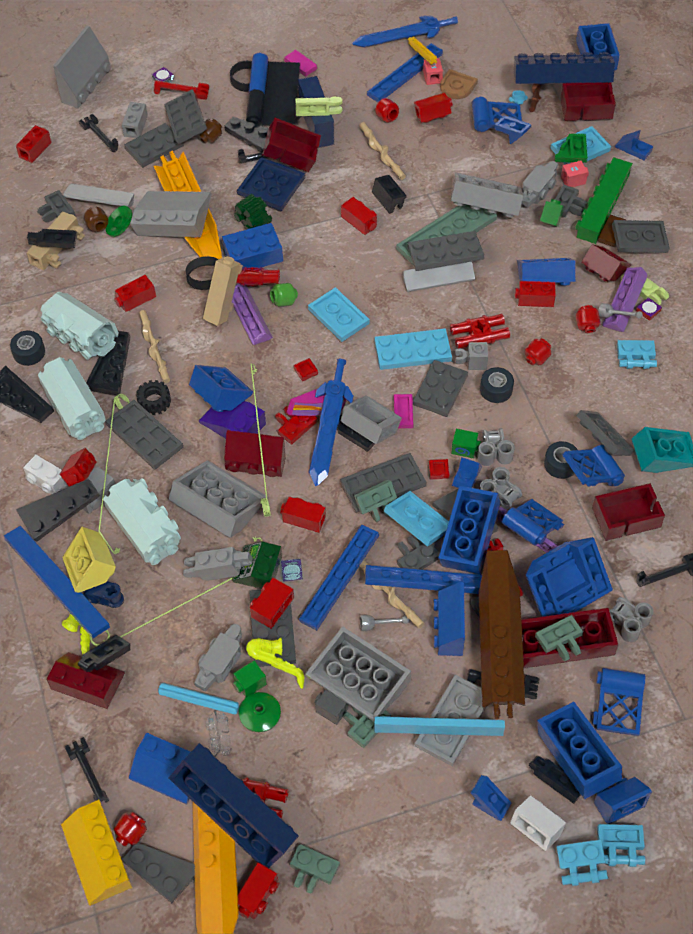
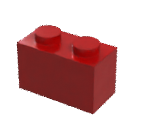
[250,577,294,629]

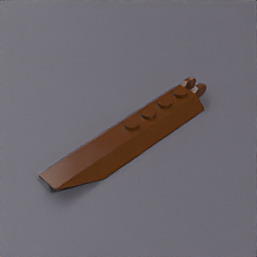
[479,550,525,719]

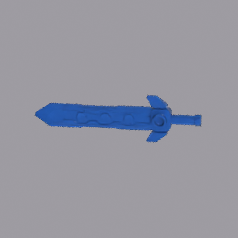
[352,16,458,47]
[309,358,354,486]

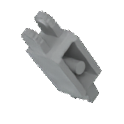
[521,161,558,207]
[183,547,253,581]
[195,624,242,691]

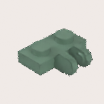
[354,479,397,522]
[535,615,583,661]
[343,707,391,748]
[290,844,340,894]

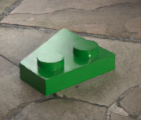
[554,133,588,163]

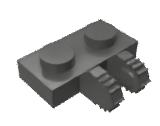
[555,184,587,217]
[37,190,76,223]
[397,535,440,570]

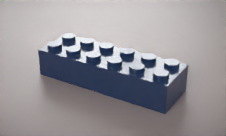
[513,52,615,84]
[168,743,299,868]

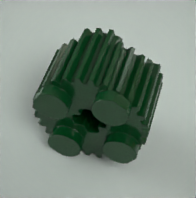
[234,193,272,230]

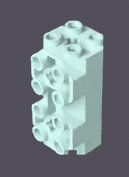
[40,292,119,360]
[38,357,106,440]
[103,478,181,565]

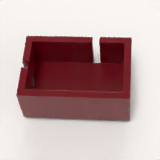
[561,82,616,121]
[262,118,321,172]
[592,483,665,541]

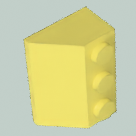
[62,527,116,593]

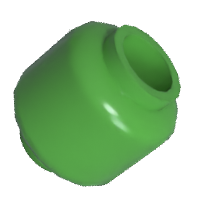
[270,283,298,307]

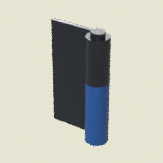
[246,53,300,126]

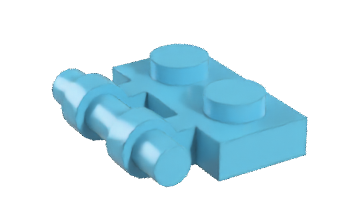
[617,340,657,369]
[597,824,645,867]
[557,840,608,886]

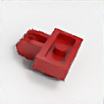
[275,406,318,445]

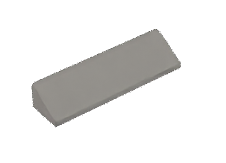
[63,184,134,207]
[403,262,475,292]

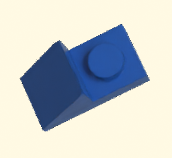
[495,115,531,144]
[615,130,653,161]
[452,457,482,488]
[471,775,512,821]

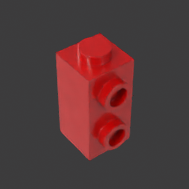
[414,92,453,123]
[16,125,52,163]
[341,197,377,235]
[114,274,156,312]
[515,281,556,307]
[60,447,97,487]
[280,496,326,533]
[238,863,279,919]

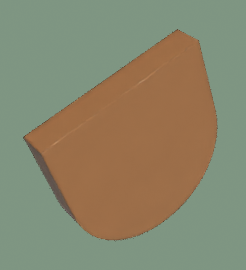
[440,69,478,99]

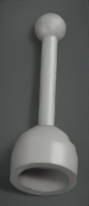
[599,303,643,319]
[360,615,409,631]

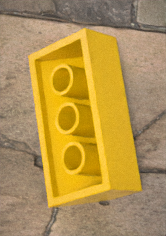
[61,800,132,906]

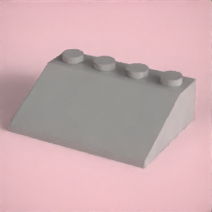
[53,25,111,108]
[451,172,523,217]
[130,191,212,237]
[169,460,268,538]
[305,626,411,722]

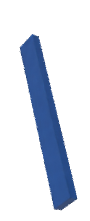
[4,526,110,639]

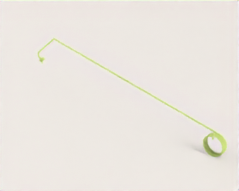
[251,363,271,517]
[98,394,130,554]
[90,537,263,646]

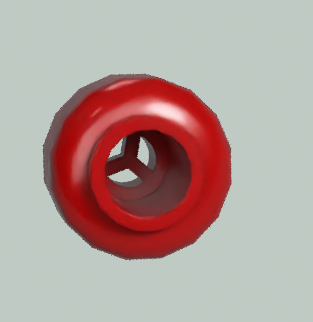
[375,98,399,123]
[576,305,601,333]
[524,338,552,365]
[114,811,147,847]

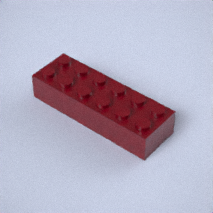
[521,608,619,668]

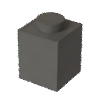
[314,690,349,725]

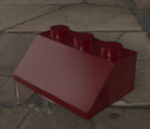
[224,430,286,477]
[46,652,125,709]

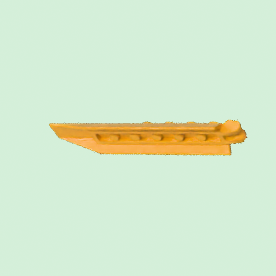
[154,151,222,259]
[192,801,239,934]

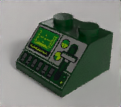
[233,542,282,589]

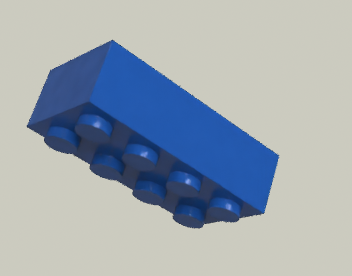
[439,486,501,575]
[537,702,622,799]

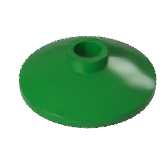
[105,206,132,237]
[239,692,281,732]

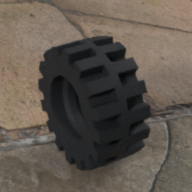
[136,380,171,415]

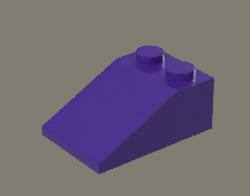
[199,401,266,439]

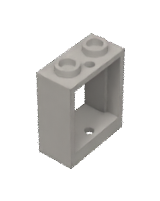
[341,395,402,444]

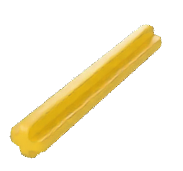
[408,37,437,65]

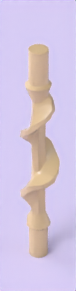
[359,122,406,180]
[139,310,170,383]
[359,560,425,629]

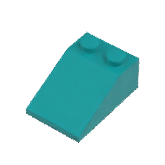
[632,427,693,473]

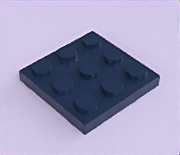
[237,157,305,211]

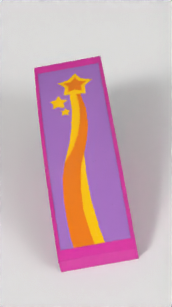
[287,389,346,416]

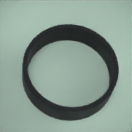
[230,60,252,92]
[185,256,219,290]

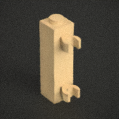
[27,212,85,270]
[203,256,243,326]

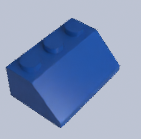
[517,258,576,285]
[189,365,253,412]
[434,582,465,656]
[129,732,191,805]

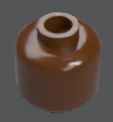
[199,119,222,144]
[84,206,109,232]

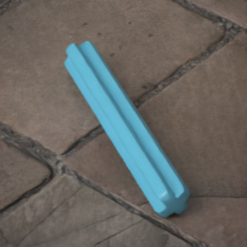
[158,683,239,715]

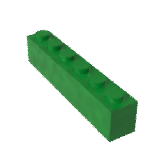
[575,157,633,244]

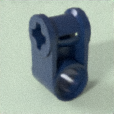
[83,581,124,608]

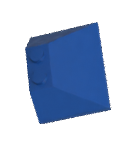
[526,537,613,617]

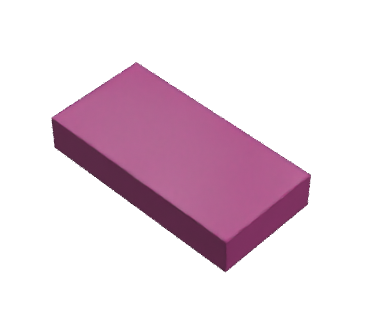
[284,49,317,77]
[394,394,413,429]

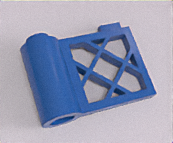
[472,97,522,132]
[563,445,625,487]
[502,499,564,546]
[592,668,645,736]

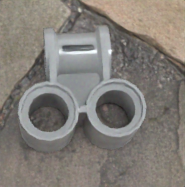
[477,428,515,466]
[480,467,522,509]
[609,597,653,642]

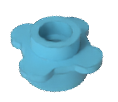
[509,90,528,104]

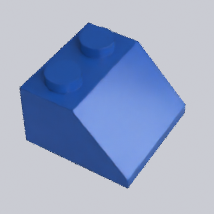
[594,777,652,824]

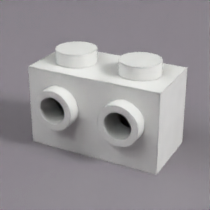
[23,455,68,494]
[510,795,566,851]

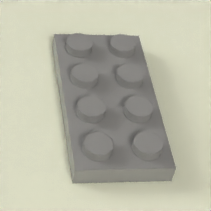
[415,675,486,767]

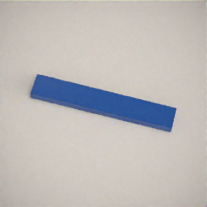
[367,43,443,102]
[299,525,379,631]
[365,565,482,594]

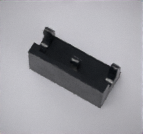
[372,174,407,214]

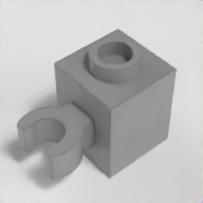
[455,342,488,370]

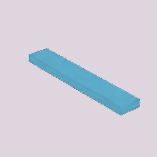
[375,717,505,736]

